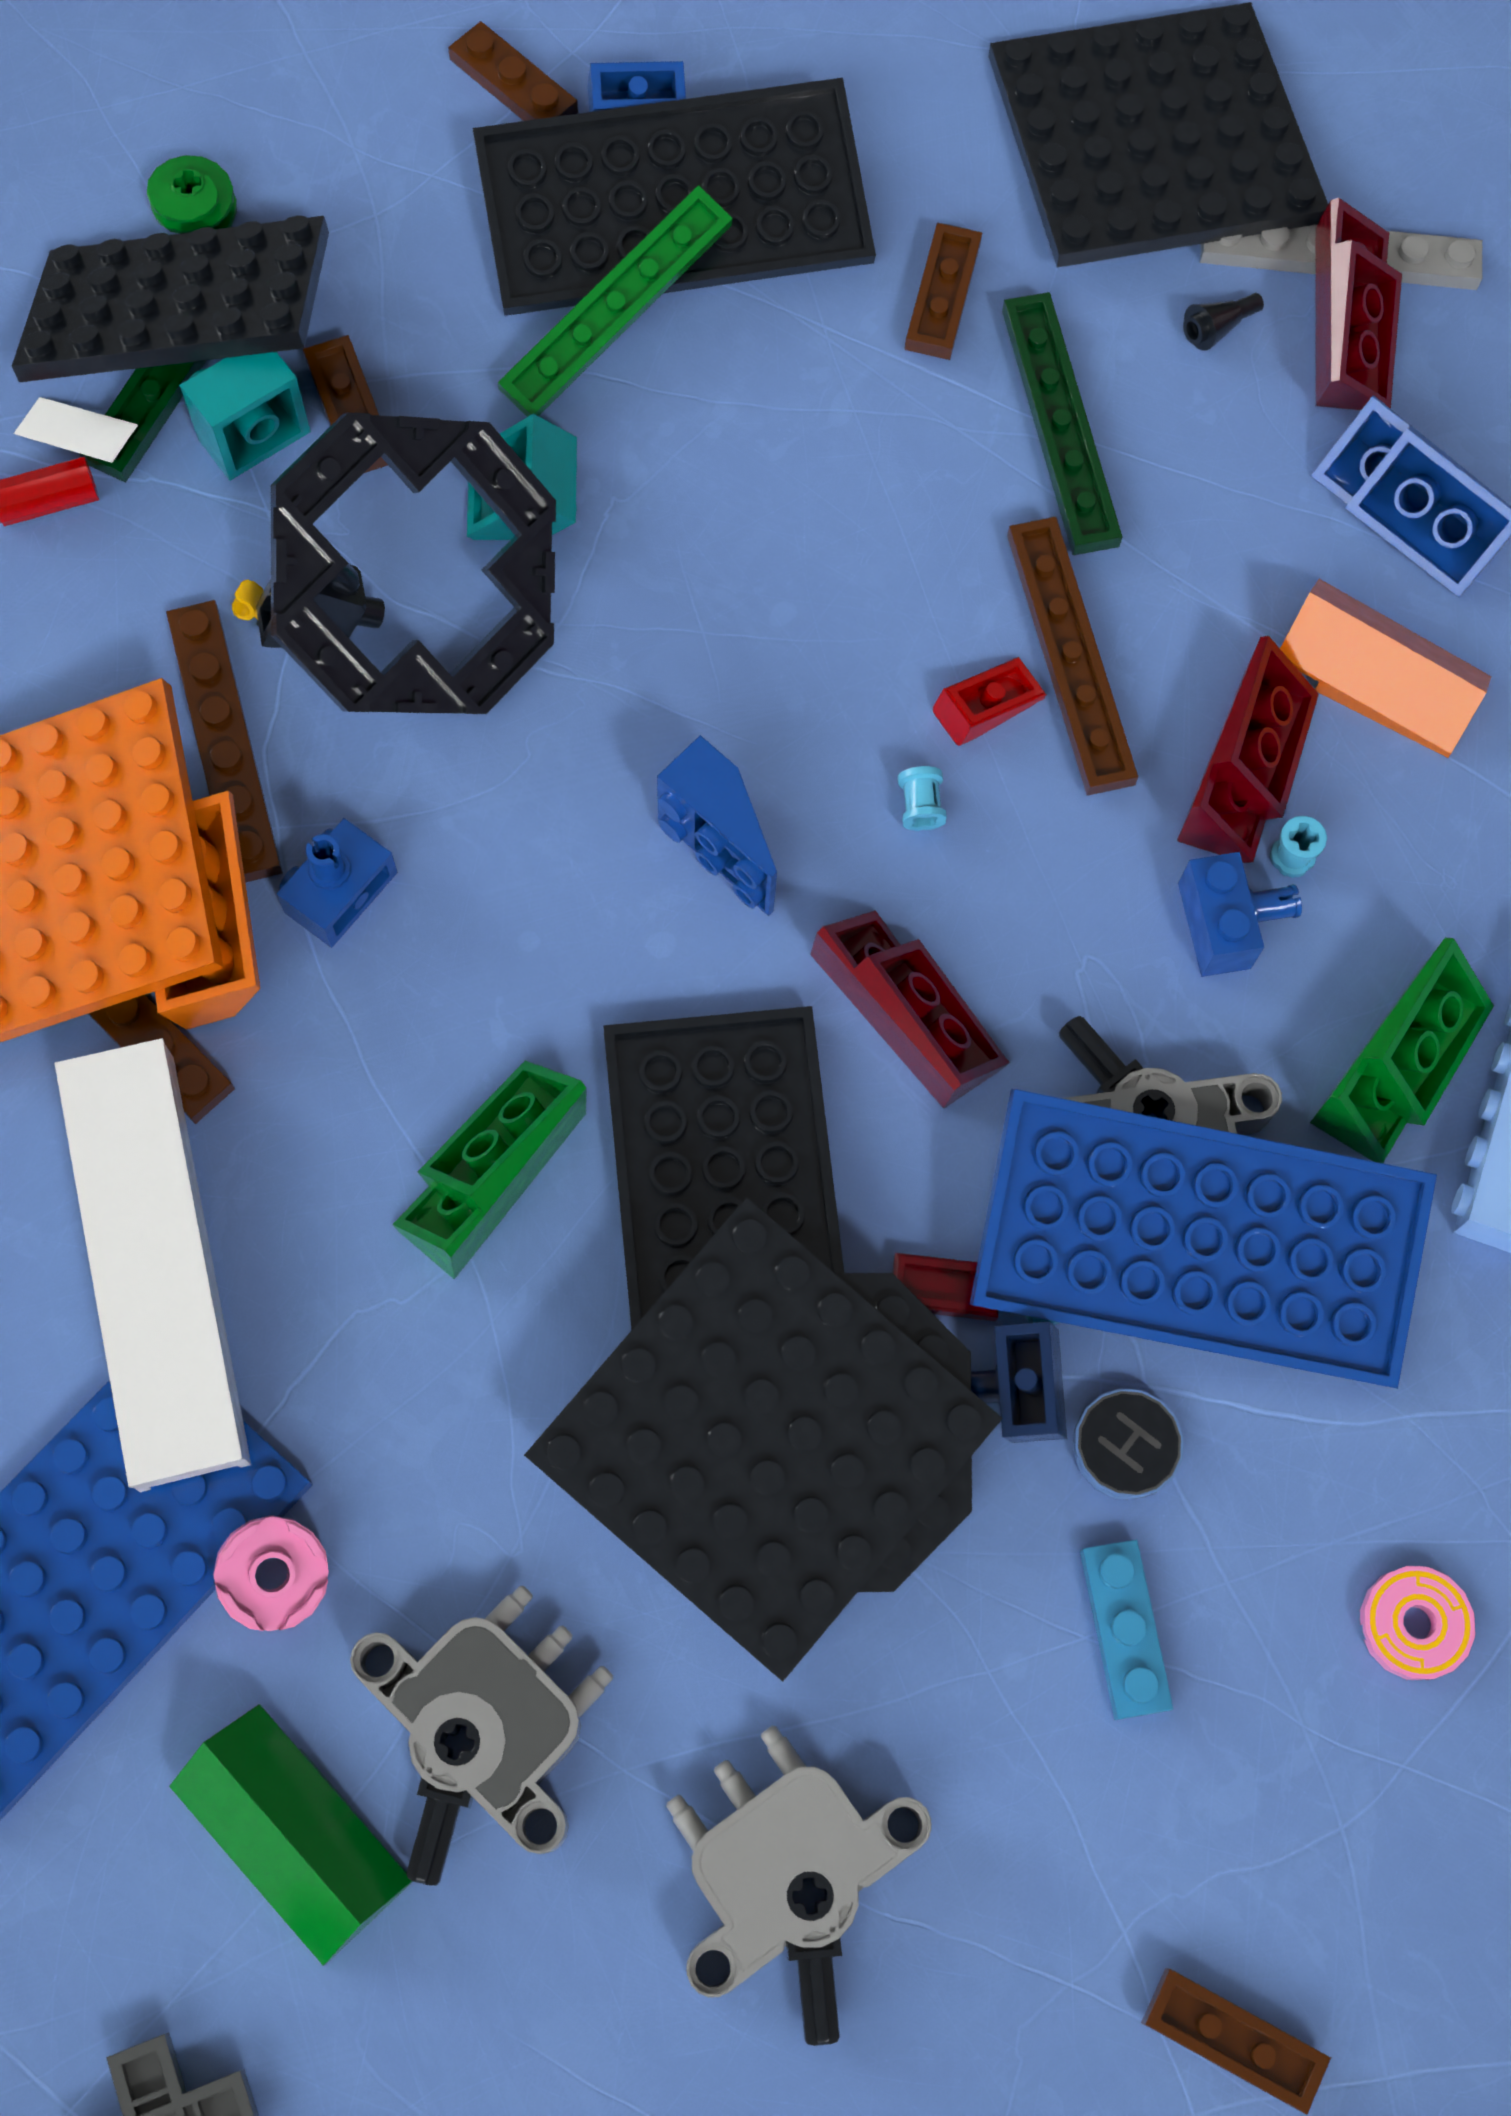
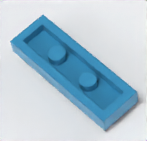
[1080,1540,1174,1721]

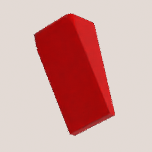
[933,657,1047,746]

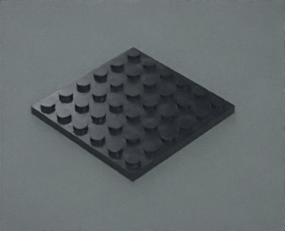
[988,2,1328,268]
[524,1197,1003,1682]

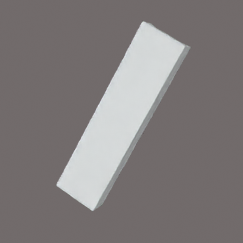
[54,1038,251,1492]

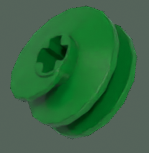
[146,155,237,234]

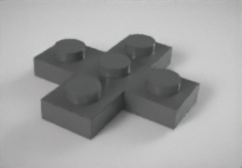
[106,2033,258,2116]

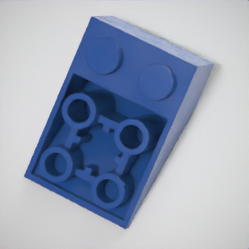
[657,735,777,916]

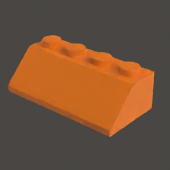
[155,791,260,1030]

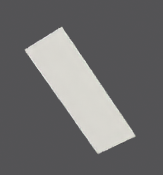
[13,397,138,463]

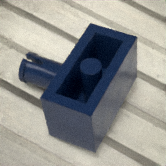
[971,1321,1067,1443]

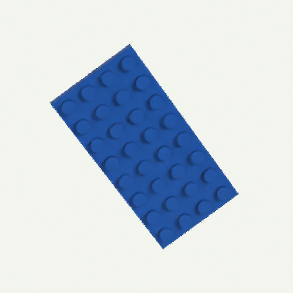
[970,1089,1437,1389]
[0,1380,313,1820]

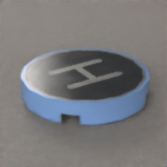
[1073,1388,1184,1500]

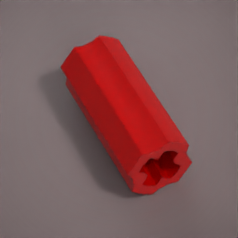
[0,456,100,526]

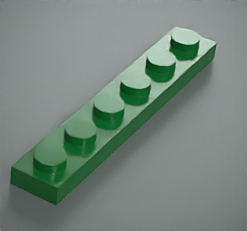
[498,185,733,417]

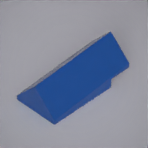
[1311,395,1511,597]

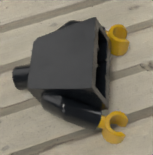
[232,564,385,648]

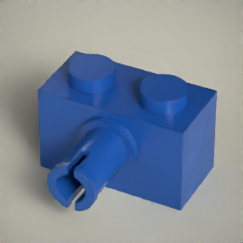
[588,61,686,112]
[276,818,398,948]
[1178,852,1302,977]

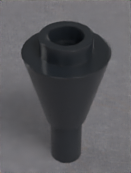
[1183,293,1264,351]

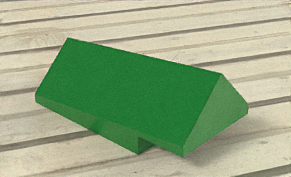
[1310,937,1494,1163]
[392,1060,587,1279]
[169,1704,413,1966]

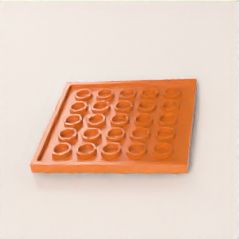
[0,678,224,1043]

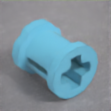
[897,766,947,831]
[1270,816,1327,878]

